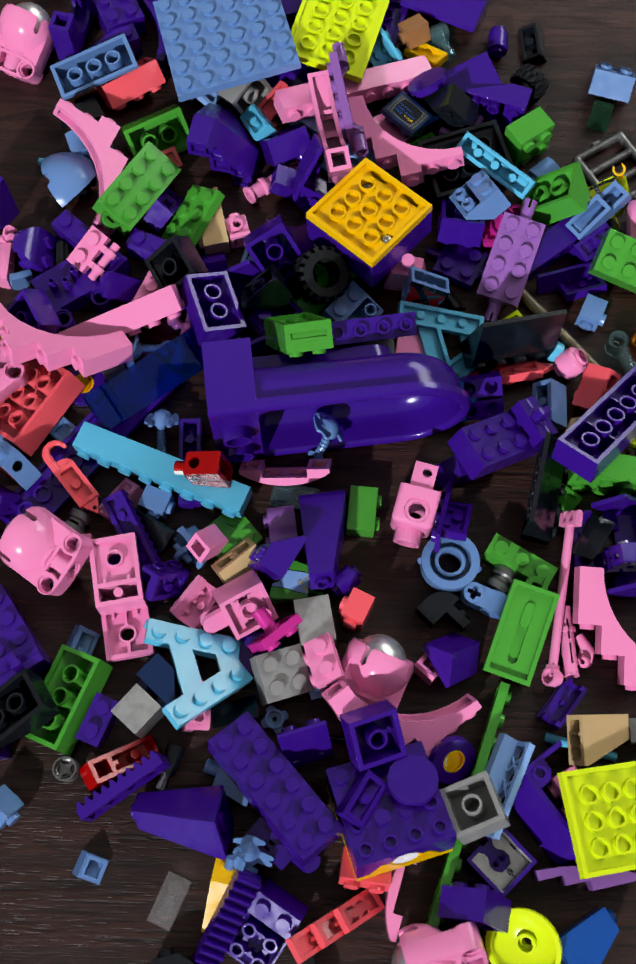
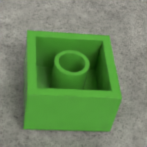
[503,106,555,167]

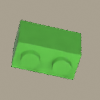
[346,485,382,538]

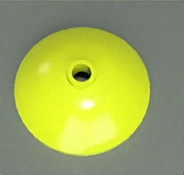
[485,907,563,964]

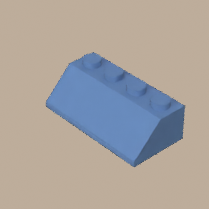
[50,33,139,101]

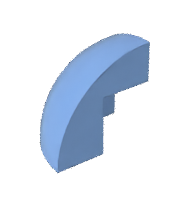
[41,152,97,207]

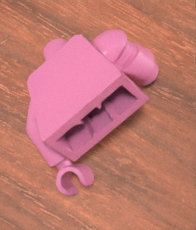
[0,225,17,289]

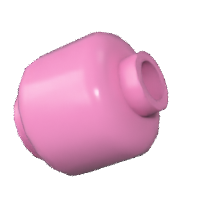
[554,347,588,380]

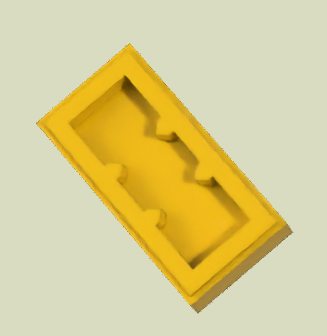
[404,43,448,68]

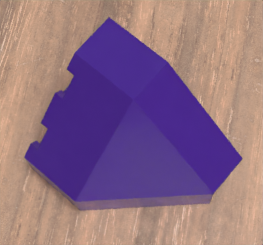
[186,103,260,187]

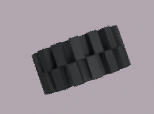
[509,64,549,105]

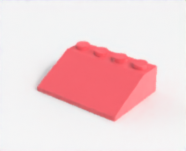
[0,358,85,457]

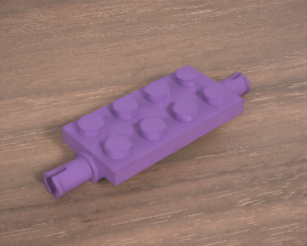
[326,42,369,157]
[476,198,546,322]

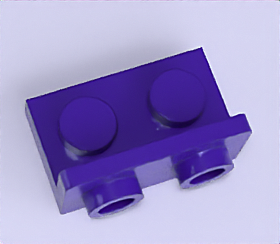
[142,560,190,602]

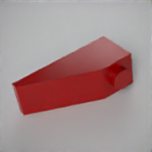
[79,734,160,793]

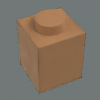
[398,13,431,50]

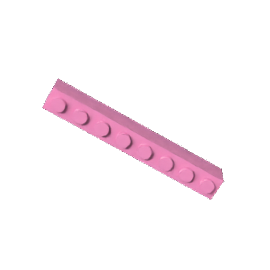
[274,55,432,124]

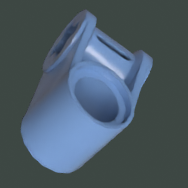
[459,582,506,619]

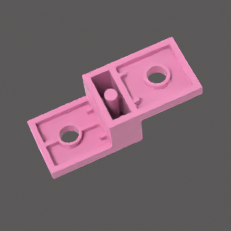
[89,532,155,663]

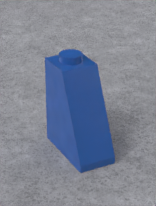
[558,906,620,964]

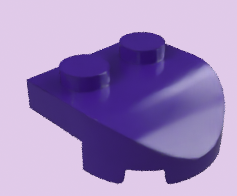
[13,227,58,274]

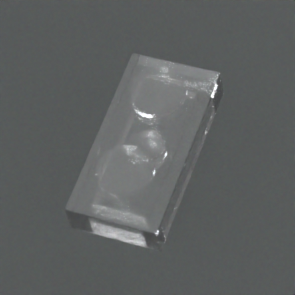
[147,871,192,931]

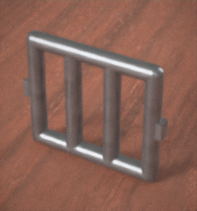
[572,132,636,201]

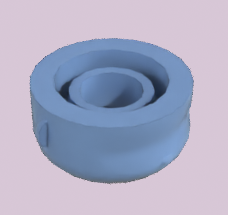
[417,538,482,593]

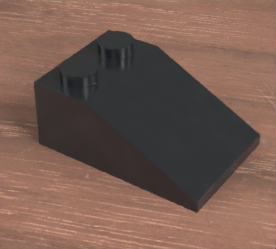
[0,668,60,748]

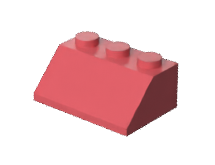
[95,57,166,111]

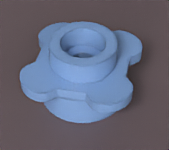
[261,705,289,734]

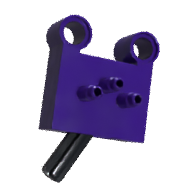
[30,240,114,332]

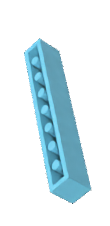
[72,421,253,518]

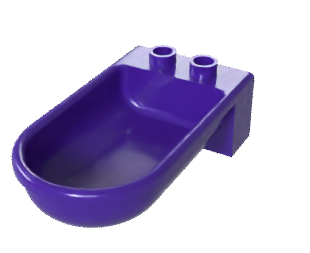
[201,337,471,463]

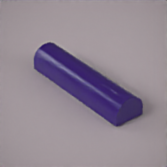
[178,418,202,509]

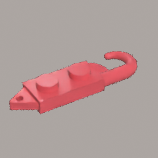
[467,360,554,385]
[42,440,100,514]

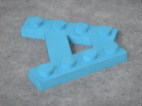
[397,300,484,377]
[143,618,253,730]

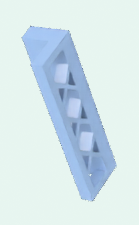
[485,733,535,840]

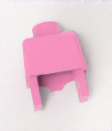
[390,461,442,548]

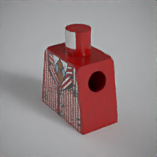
[174,451,233,488]

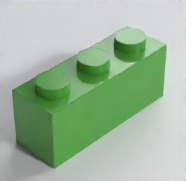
[481,533,558,588]

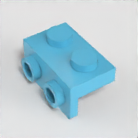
[368,27,403,67]

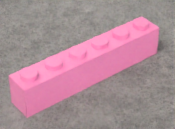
[56,284,186,337]

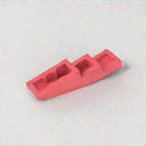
[285,889,385,964]

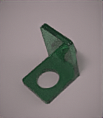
[587,99,615,132]

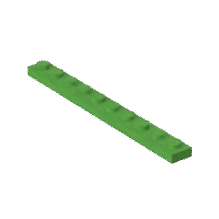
[426,681,512,928]

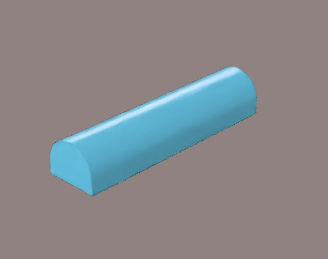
[456,131,536,200]

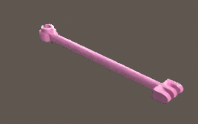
[541,509,583,687]

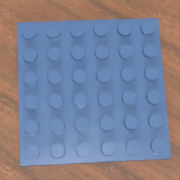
[153,0,301,102]

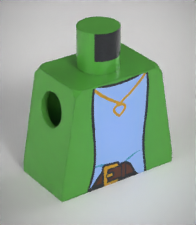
[269,560,325,604]

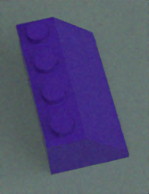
[400,0,490,33]

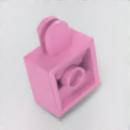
[200,569,279,640]

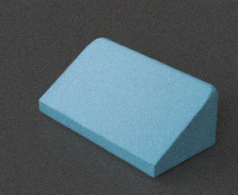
[240,103,278,142]

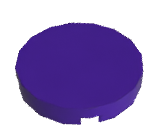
[407,67,448,98]
[387,754,439,807]

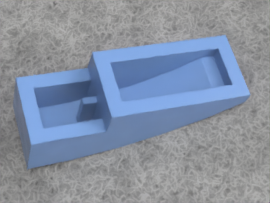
[565,180,632,240]

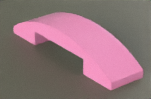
[239,459,332,486]
[385,863,417,943]

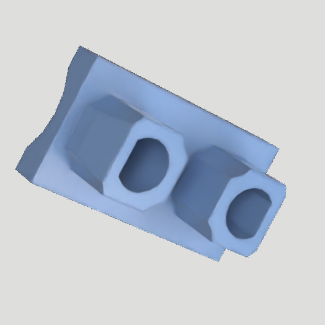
[173,525,206,570]

